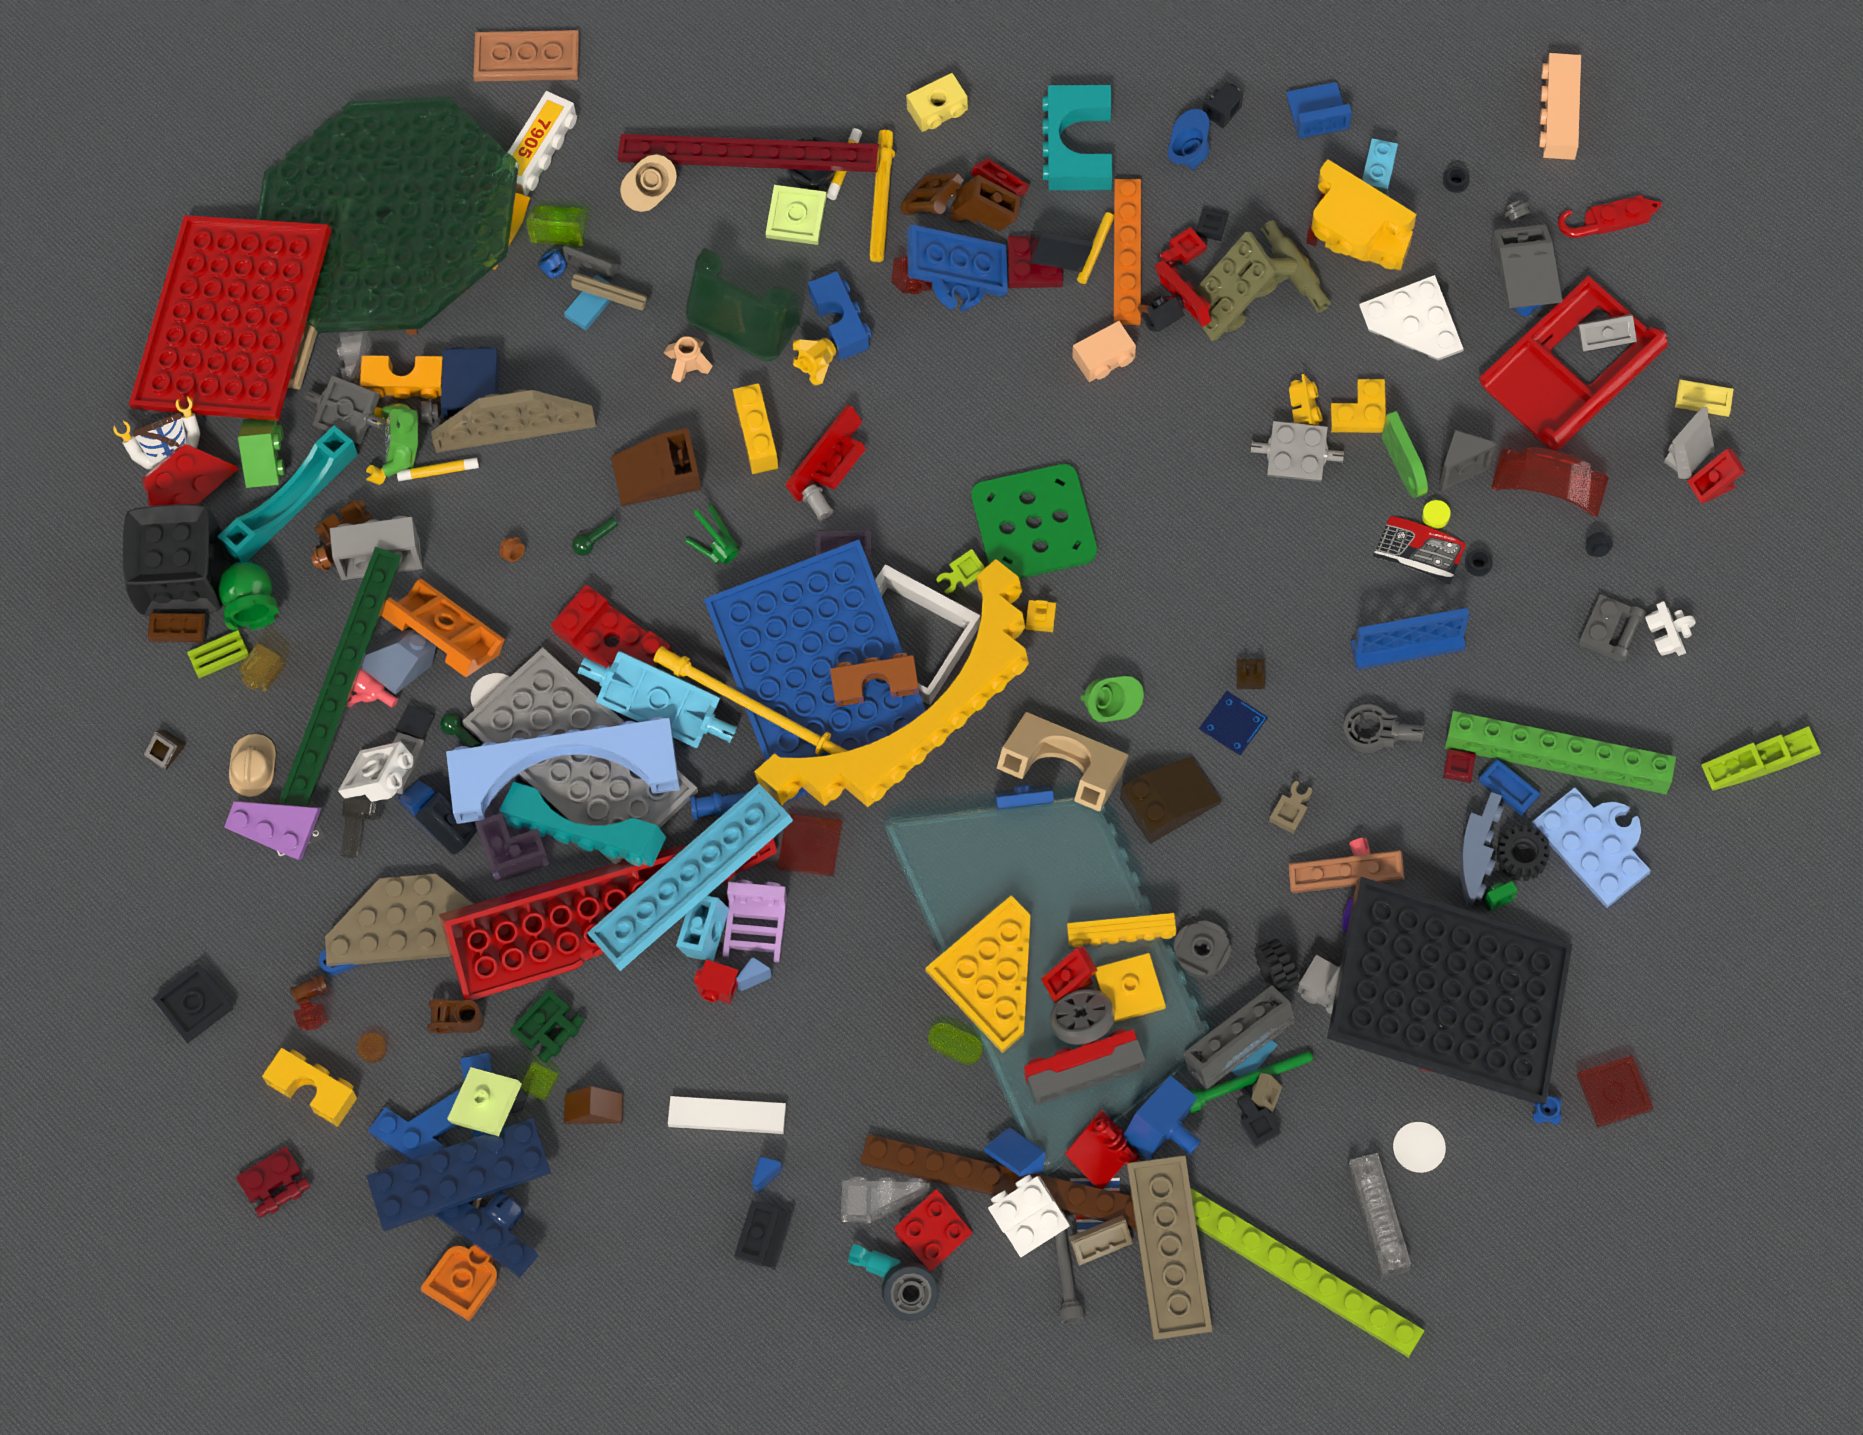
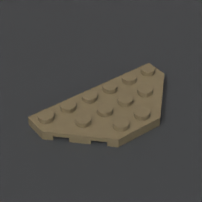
[431,389,596,453]
[325,874,473,967]

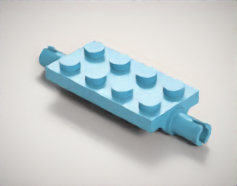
[578,651,737,748]

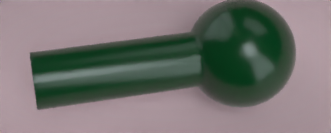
[572,516,619,556]
[440,713,481,748]

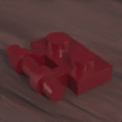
[235,1146,310,1218]

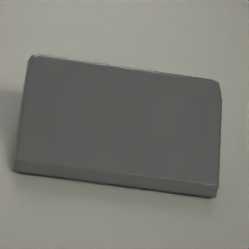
[563,246,620,280]

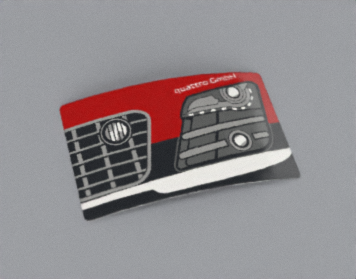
[1373,516,1466,585]

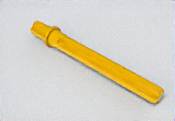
[870,130,895,262]

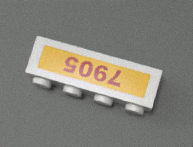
[495,91,577,196]

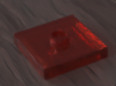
[778,814,842,876]
[1577,1055,1653,1128]

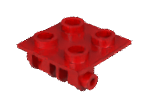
[1064,1110,1139,1189]
[893,1189,973,1271]

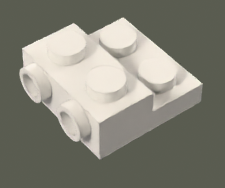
[338,742,413,802]
[988,1174,1071,1258]

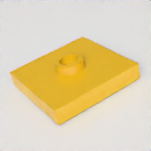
[1095,953,1166,1023]

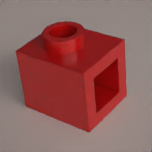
[694,959,739,1004]

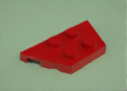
[142,443,238,506]

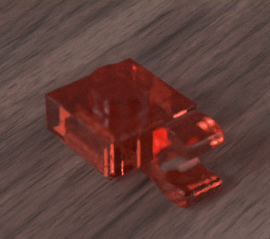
[294,999,328,1031]

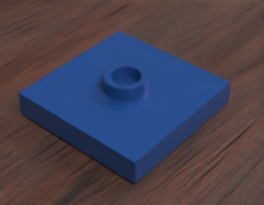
[994,784,1054,808]

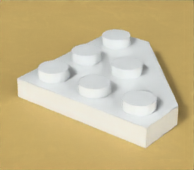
[1359,275,1464,361]

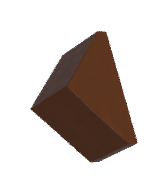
[564,1086,623,1124]

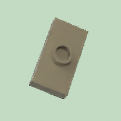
[1068,1215,1133,1266]

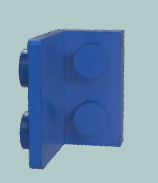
[1286,82,1352,139]

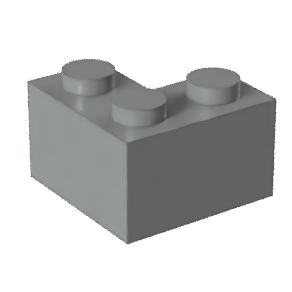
[1298,955,1341,1014]

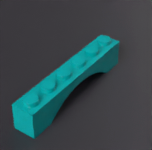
[218,425,358,562]
[499,782,666,867]

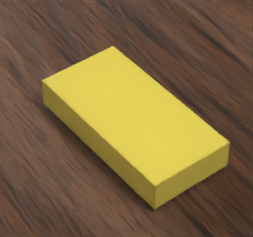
[1675,380,1734,417]

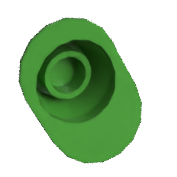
[1080,676,1144,722]

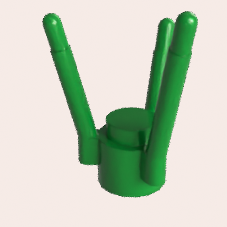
[685,504,739,565]

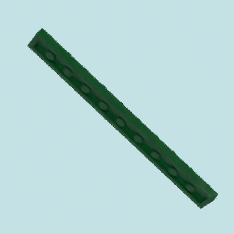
[277,547,402,807]

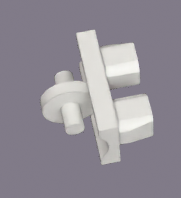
[1645,602,1695,656]

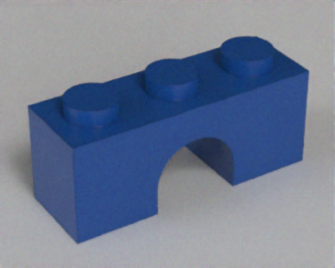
[808,272,872,360]

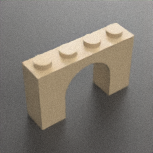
[997,712,1128,812]

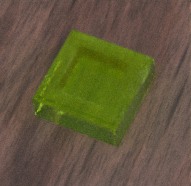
[521,1062,559,1102]

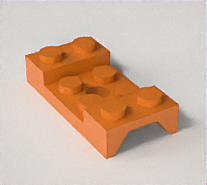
[381,578,505,677]

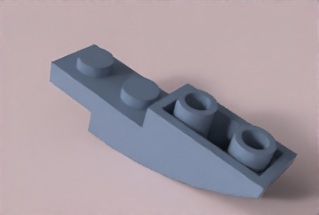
[1460,792,1504,908]

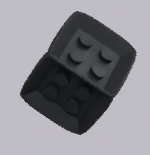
[123,504,224,616]

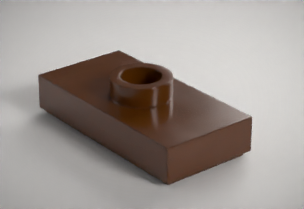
[147,613,207,643]

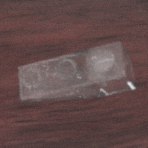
[841,1177,931,1223]

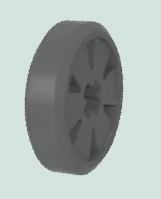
[1050,989,1115,1044]

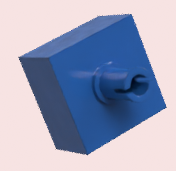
[1123,1076,1201,1161]

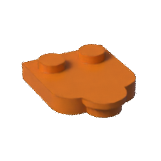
[420,1245,497,1322]

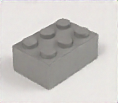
[330,516,423,580]

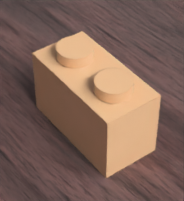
[1073,321,1136,382]

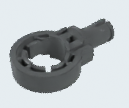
[1343,704,1425,753]

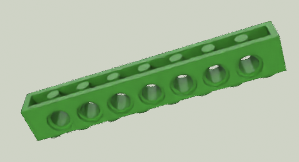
[1445,711,1676,794]

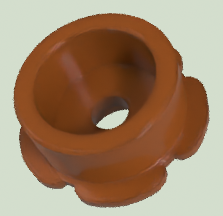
[499,536,525,562]
[311,545,334,571]

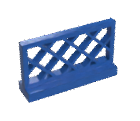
[1351,608,1469,670]

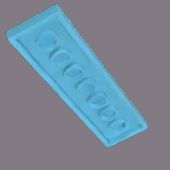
[587,784,793,971]

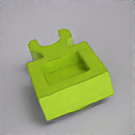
[936,549,985,595]

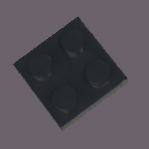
[152,964,234,1044]

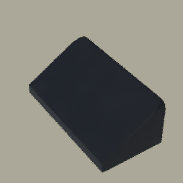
[415,791,478,854]

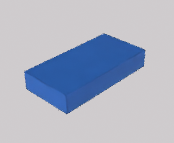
[1478,758,1541,816]

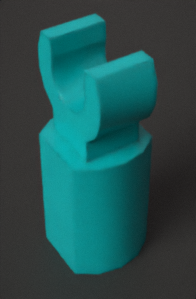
[847,1244,901,1277]

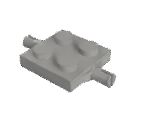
[1251,421,1344,482]

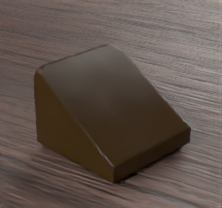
[144,730,186,769]

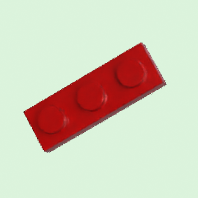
[1154,260,1212,327]

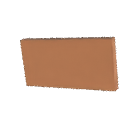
[473,30,579,82]

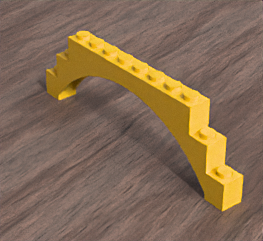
[754,559,1029,807]

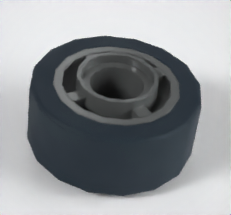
[881,1262,939,1321]

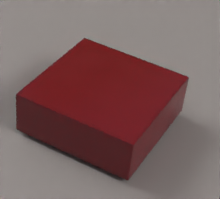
[1443,749,1476,783]

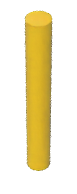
[1077,212,1114,284]

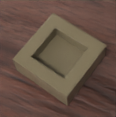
[1251,1073,1282,1113]

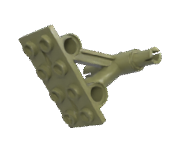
[1195,220,1331,341]

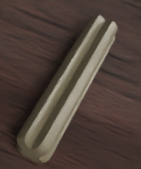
[571,273,647,310]

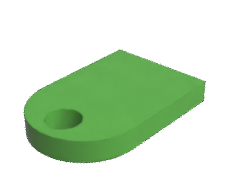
[1382,411,1428,498]

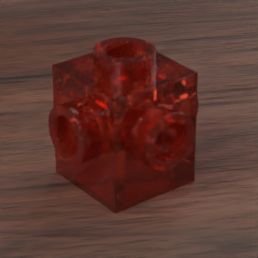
[892,256,932,294]

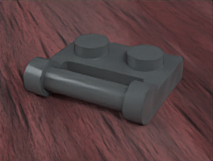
[1578,594,1646,662]

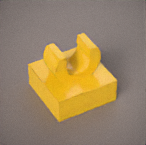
[1026,600,1056,632]

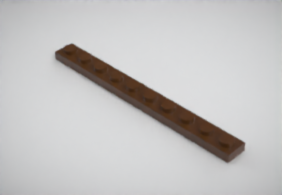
[860,1134,1136,1229]

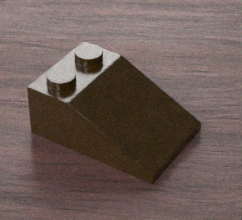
[1120,757,1221,844]

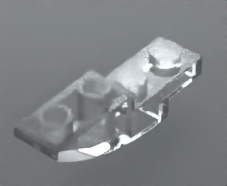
[336,283,372,386]

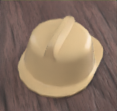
[620,155,677,212]
[229,734,276,797]

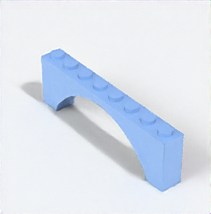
[446,717,680,824]

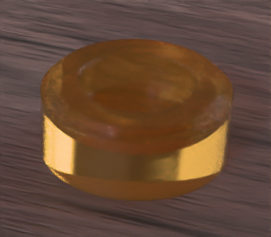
[357,1033,387,1063]

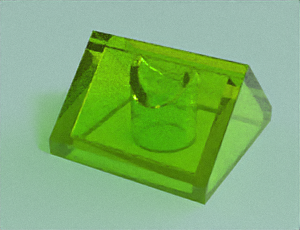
[527,205,587,246]

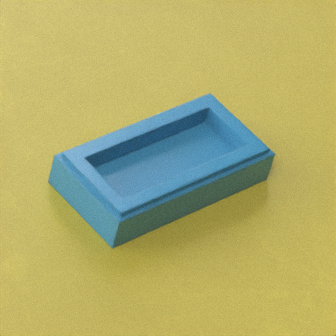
[564,274,611,331]

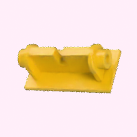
[1289,374,1322,426]

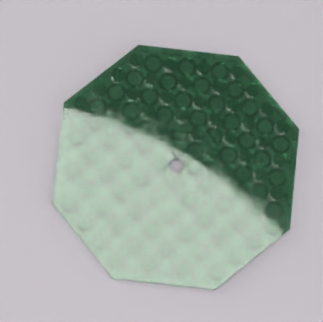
[256,97,519,333]

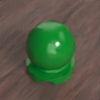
[218,561,280,631]

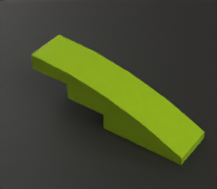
[1701,726,1821,791]

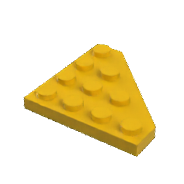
[926,895,1030,1054]

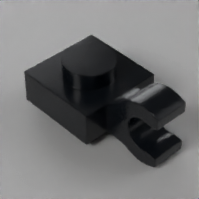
[1237,1094,1281,1148]

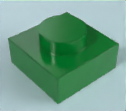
[1484,881,1518,912]

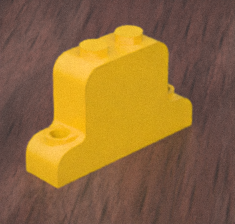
[1311,160,1417,258]

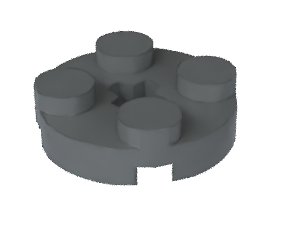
[1173,921,1231,979]

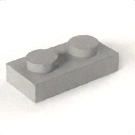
[1578,314,1637,351]

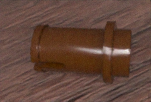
[290,974,329,1005]

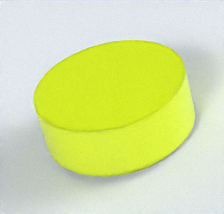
[1422,500,1450,529]

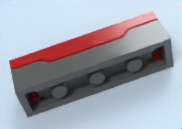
[1024,1029,1146,1106]

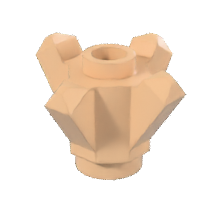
[664,337,712,382]

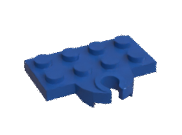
[907,225,1008,312]

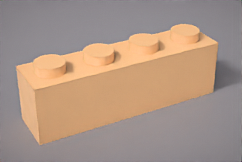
[1539,53,1581,160]

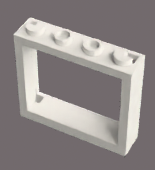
[875,565,980,705]

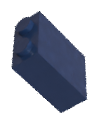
[441,347,500,419]

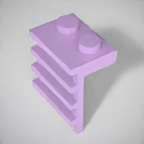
[723,880,787,962]

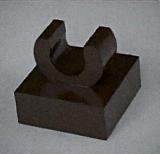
[1236,659,1265,689]

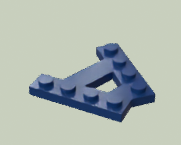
[368,1053,493,1160]

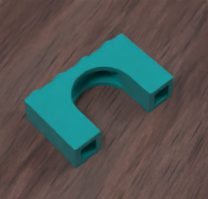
[1043,85,1112,190]

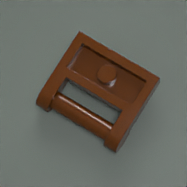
[901,173,964,215]

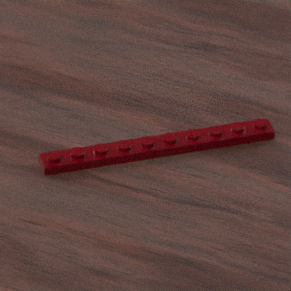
[617,134,880,173]

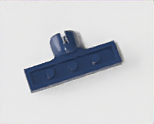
[433,1192,539,1278]

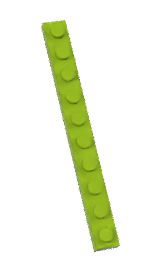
[1190,1188,1425,1358]

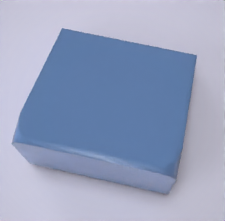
[736,958,772,991]

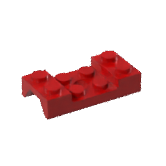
[551,585,672,667]

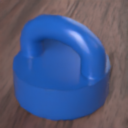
[538,249,567,278]

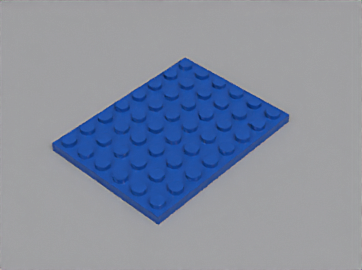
[704,540,926,803]

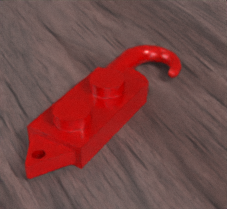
[1558,195,1662,238]

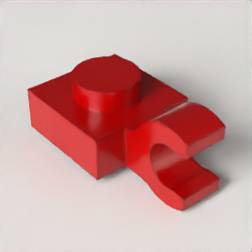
[1160,227,1207,267]

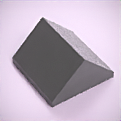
[1439,430,1495,491]

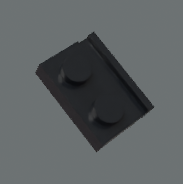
[734,1201,793,1270]

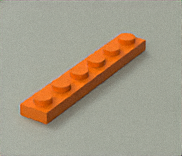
[1114,179,1141,325]

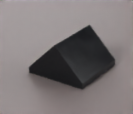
[1030,231,1093,272]

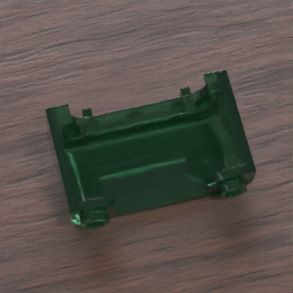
[686,248,800,361]

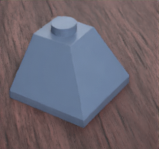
[361,629,436,694]

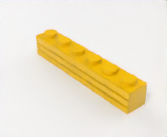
[1067,913,1176,947]

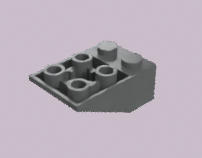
[1491,224,1562,308]

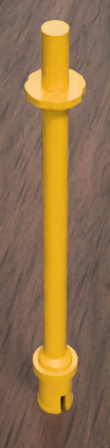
[653,646,848,755]

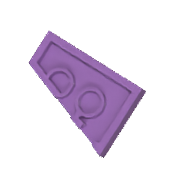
[224,801,322,860]

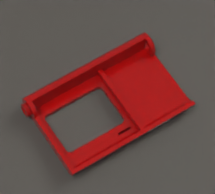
[1479,276,1668,451]

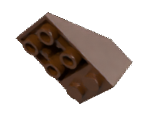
[611,428,701,506]

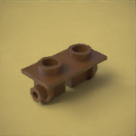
[314,499,373,546]

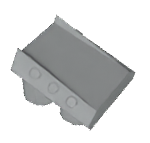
[1664,407,1715,479]

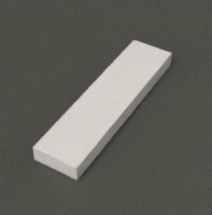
[668,1096,786,1134]

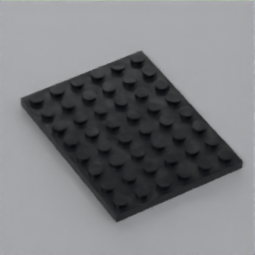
[1327,877,1573,1106]

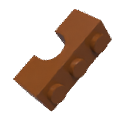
[830,653,920,707]

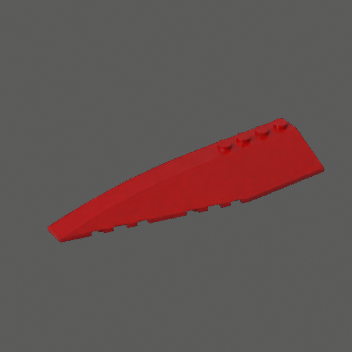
[439,838,777,1000]

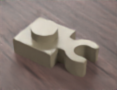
[1269,781,1312,834]

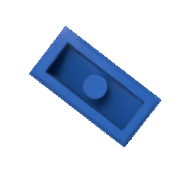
[984,1128,1045,1176]

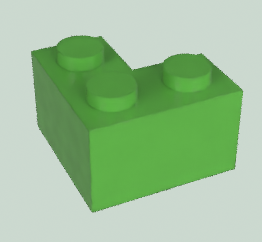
[238,419,285,488]

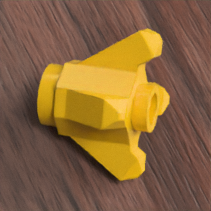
[793,338,836,385]

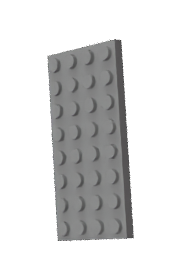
[462,647,698,864]

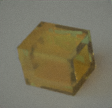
[238,643,285,692]

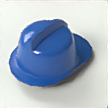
[1167,109,1210,170]

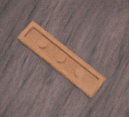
[1289,850,1405,893]

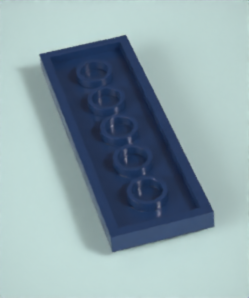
[366,1118,551,1231]

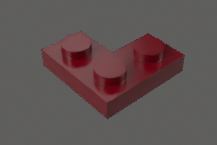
[1008,236,1062,288]

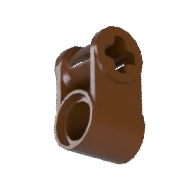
[427,999,484,1034]

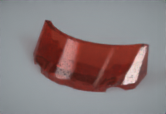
[1491,447,1609,517]

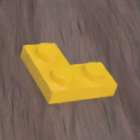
[1330,379,1386,433]

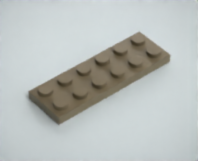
[1127,1156,1213,1341]

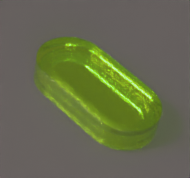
[928,1023,983,1065]

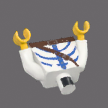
[113,396,200,469]

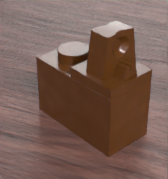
[949,175,1021,232]

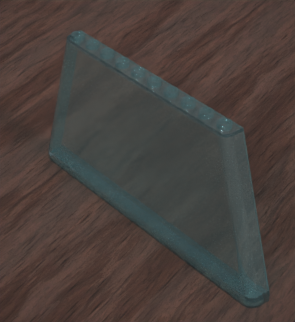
[883,796,1211,1176]

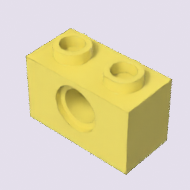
[906,73,968,132]

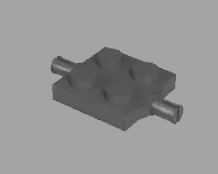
[305,376,386,445]

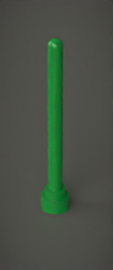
[1189,1051,1314,1114]

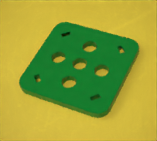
[971,464,1097,579]

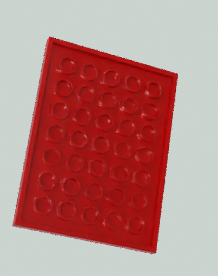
[129,215,331,421]

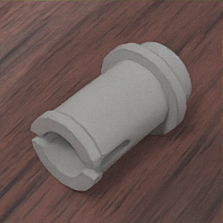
[802,484,833,521]

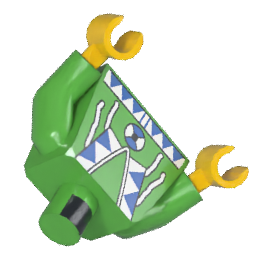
[366,403,418,485]

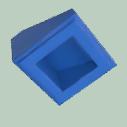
[752,1157,783,1193]

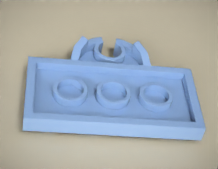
[1531,788,1651,908]

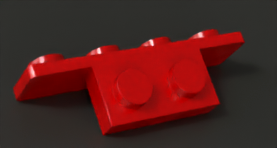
[785,405,866,502]

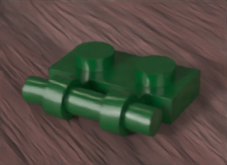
[509,989,585,1064]

